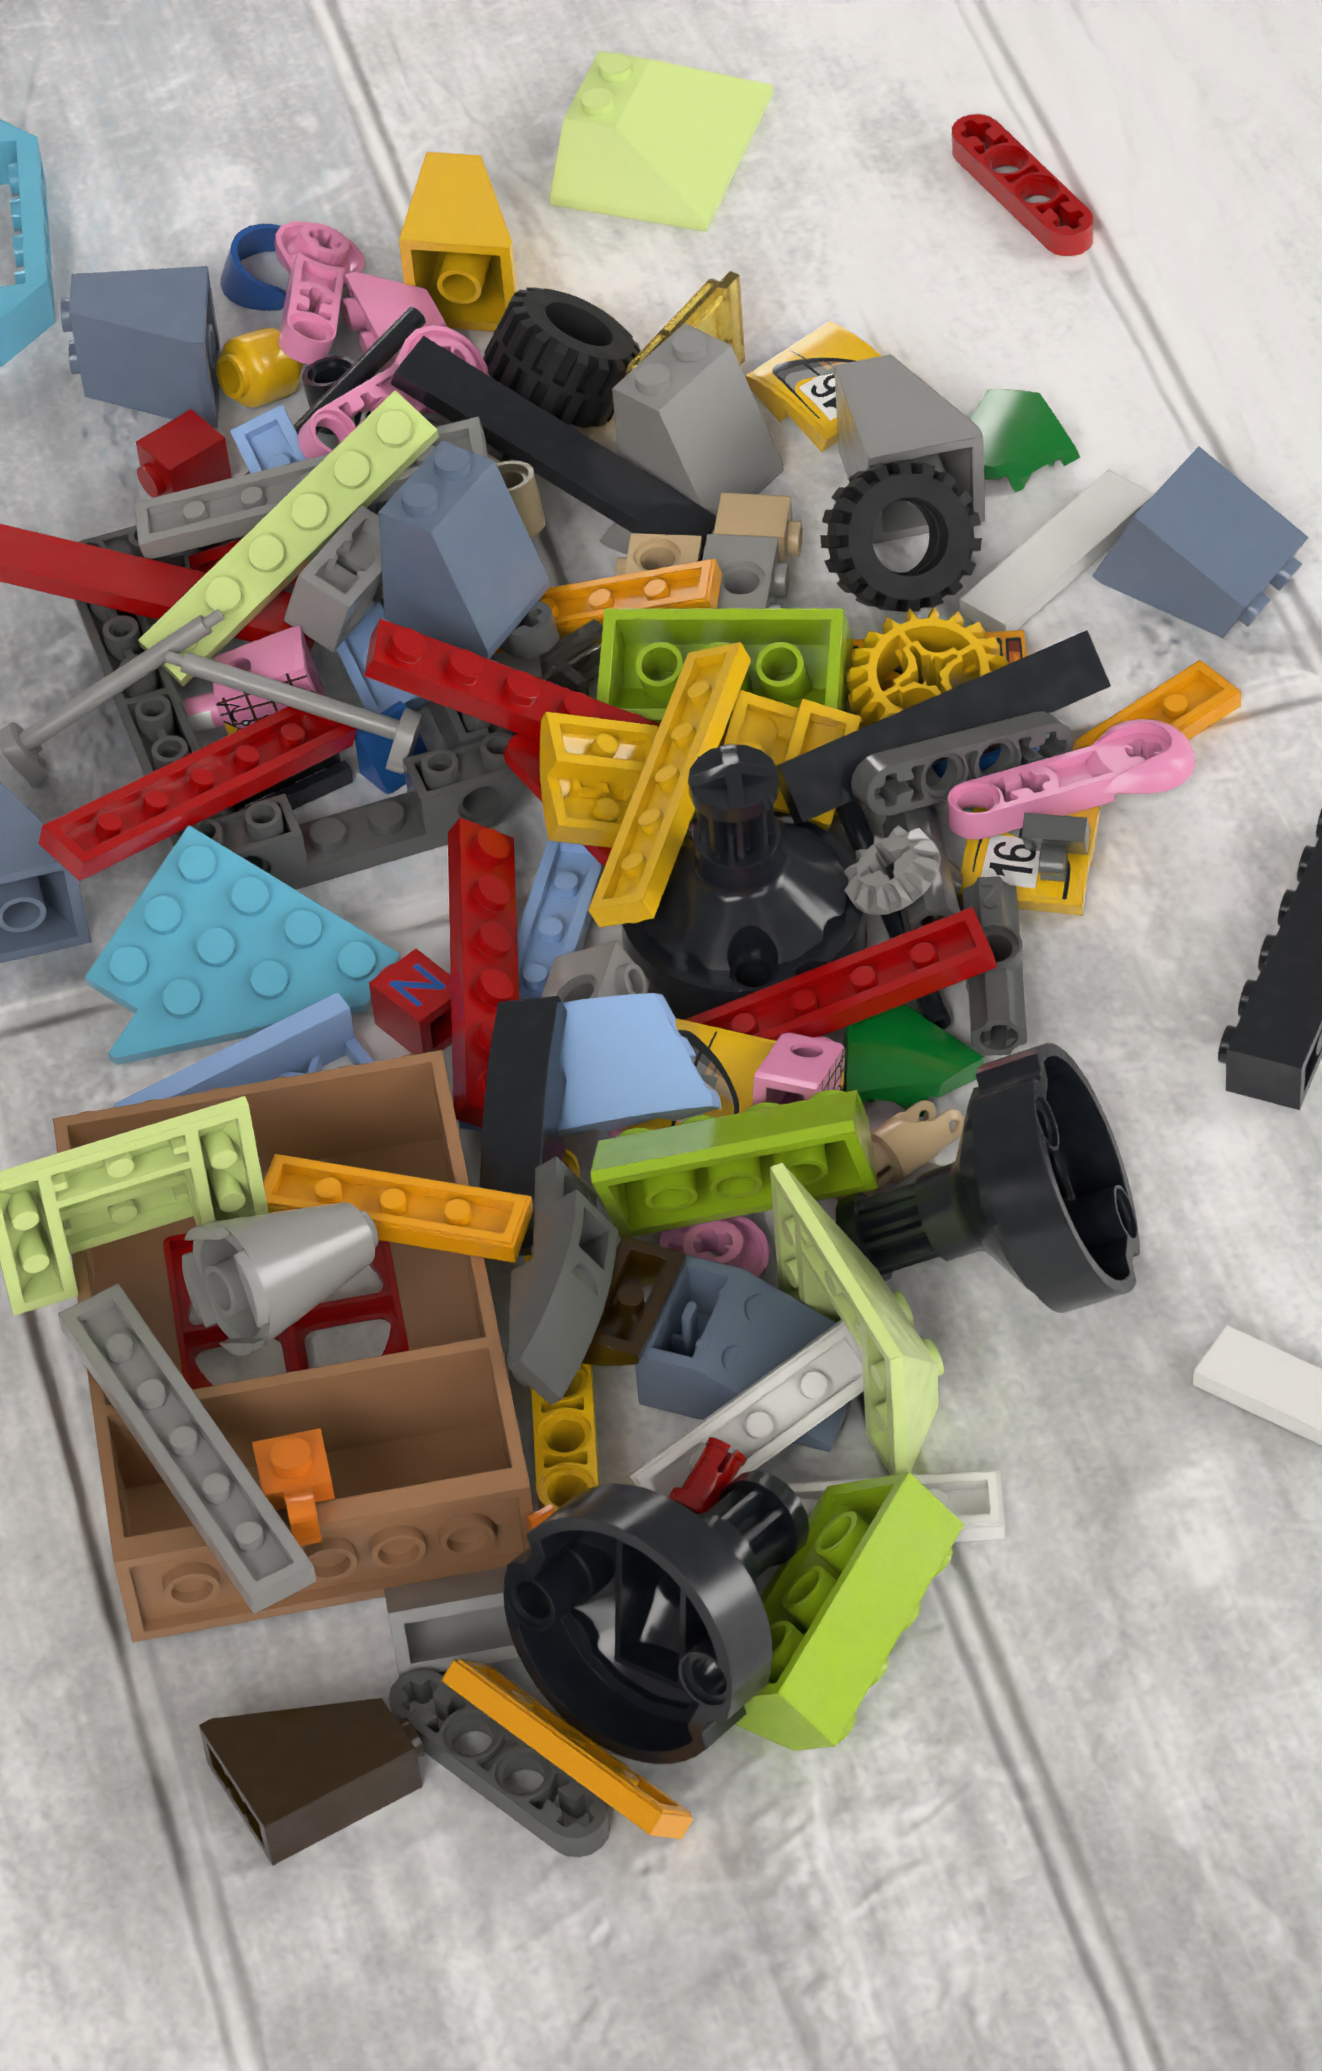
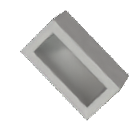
[384,1566,519,1677]

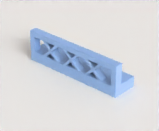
[114,992,374,1107]

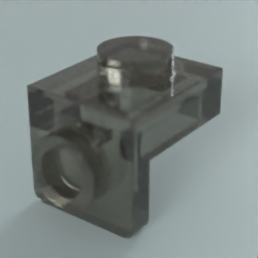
[540,619,603,696]

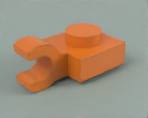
[252,1428,335,1546]

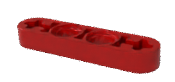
[952,114,1093,256]

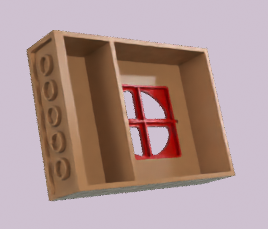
[53,1050,534,1643]

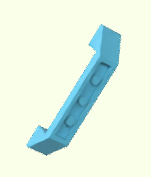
[0,119,56,367]

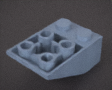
[635,1255,852,1452]

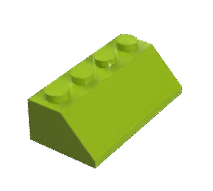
[597,608,853,725]
[591,1090,879,1238]
[734,1472,964,1751]

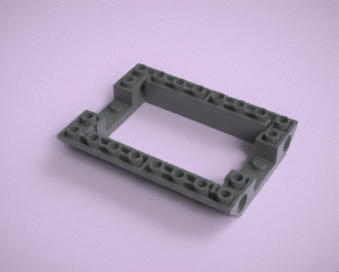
[73,500,527,890]

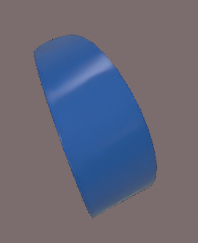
[220,224,286,311]

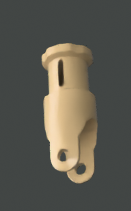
[835,1100,964,1201]

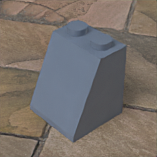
[60,266,221,428]
[378,440,550,659]
[1092,446,1309,638]
[0,781,92,963]

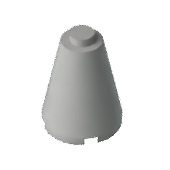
[182,1202,378,1356]

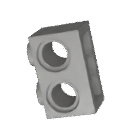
[283,505,383,652]

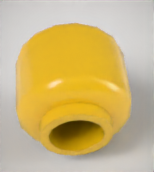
[216,327,303,408]

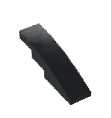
[480,996,567,1259]

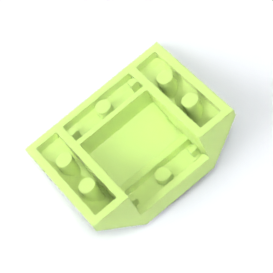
[550,51,773,232]
[0,1096,269,1316]
[770,1163,944,1475]

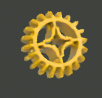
[847,606,1009,729]

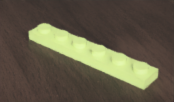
[138,390,439,687]

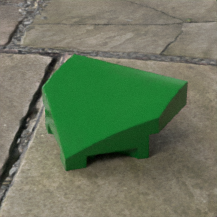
[970,389,1081,493]
[842,1004,985,1117]

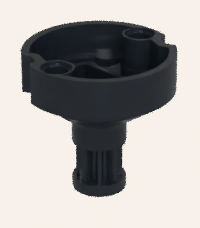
[621,744,867,1020]
[836,1043,1140,1313]
[503,1470,810,1764]

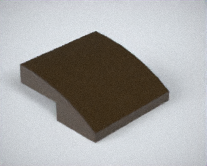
[581,1235,686,1366]

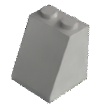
[612,323,784,516]
[834,354,985,544]

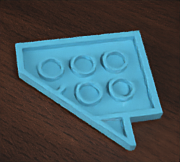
[85,825,400,1065]

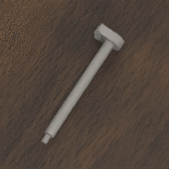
[0,609,224,787]
[165,650,424,774]

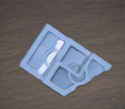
[557,993,721,1137]

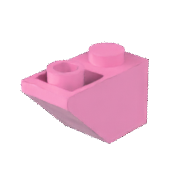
[340,271,446,373]

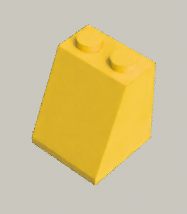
[399,152,517,332]

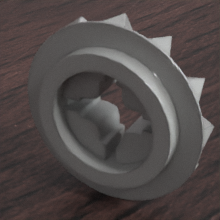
[844,826,940,915]

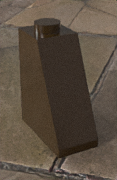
[199,1698,425,1866]

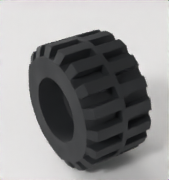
[483,287,642,428]
[820,461,982,612]

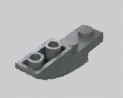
[507,1156,618,1405]

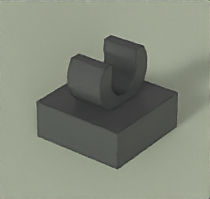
[1022,813,1091,882]

